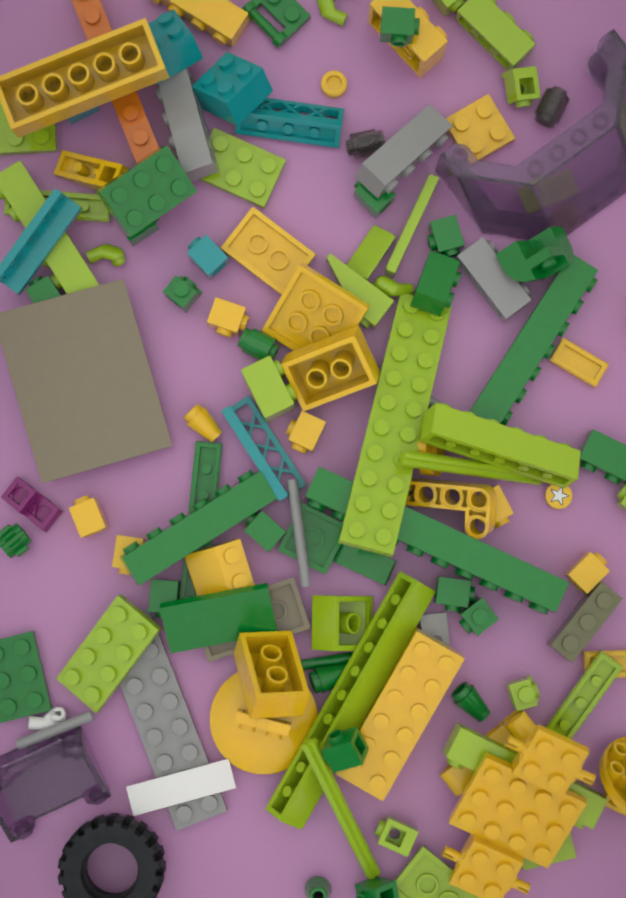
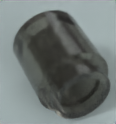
[535,86,570,128]
[345,129,385,160]

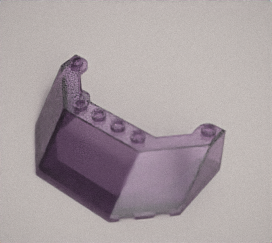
[435,29,626,240]

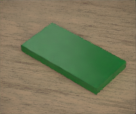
[159,583,277,653]

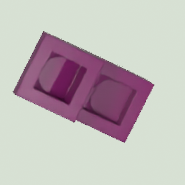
[1,476,63,532]

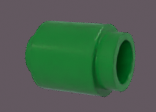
[238,328,279,360]

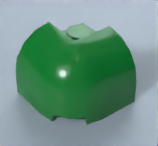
[495,226,574,282]

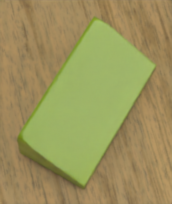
[347,225,396,281]

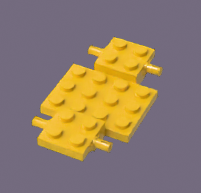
[441,724,596,898]

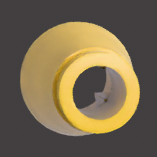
[183,403,222,442]

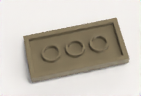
[203,577,311,662]

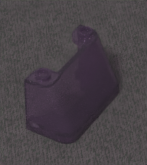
[0,726,111,843]

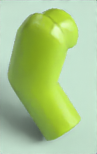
[317,0,348,26]
[85,244,126,267]
[373,276,414,297]

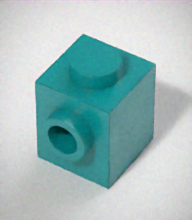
[187,235,229,280]

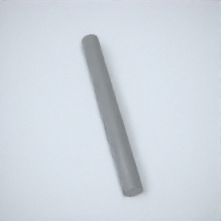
[287,479,311,588]

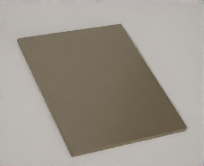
[0,279,173,484]

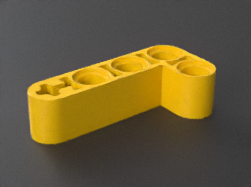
[405,477,497,539]
[439,710,536,797]

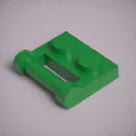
[242,0,311,49]

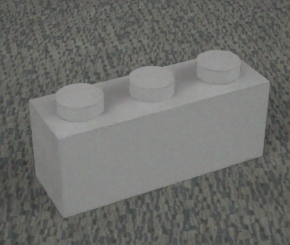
[456,237,531,323]

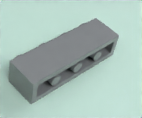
[156,68,219,182]
[355,104,452,199]

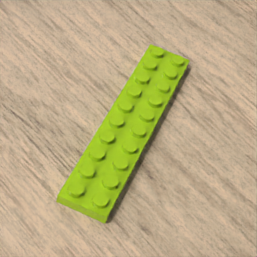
[338,294,452,557]

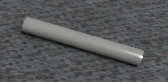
[16,710,95,750]

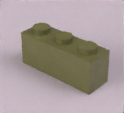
[547,581,623,663]

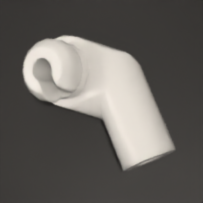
[28,707,67,730]

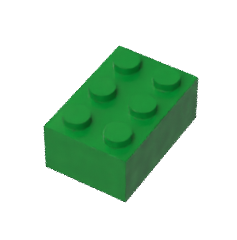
[96,145,197,237]

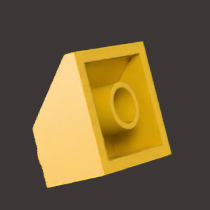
[184,539,255,596]

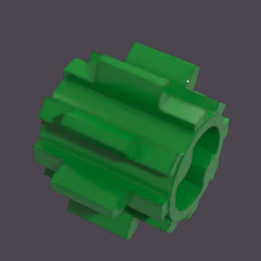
[0,523,32,558]

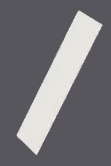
[126,759,236,816]

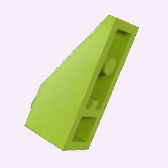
[327,253,394,330]

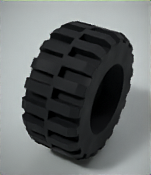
[58,813,166,898]

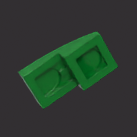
[333,544,397,586]

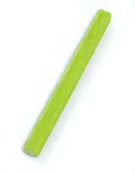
[399,450,542,485]
[301,738,381,880]

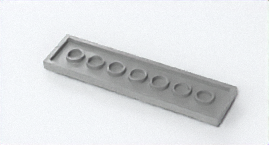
[120,608,228,831]

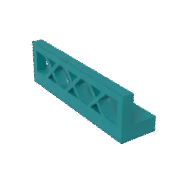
[235,98,344,148]
[0,188,83,295]
[221,396,306,502]

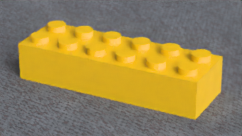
[0,18,170,138]
[335,627,465,801]

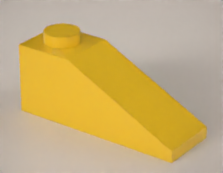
[53,150,128,191]

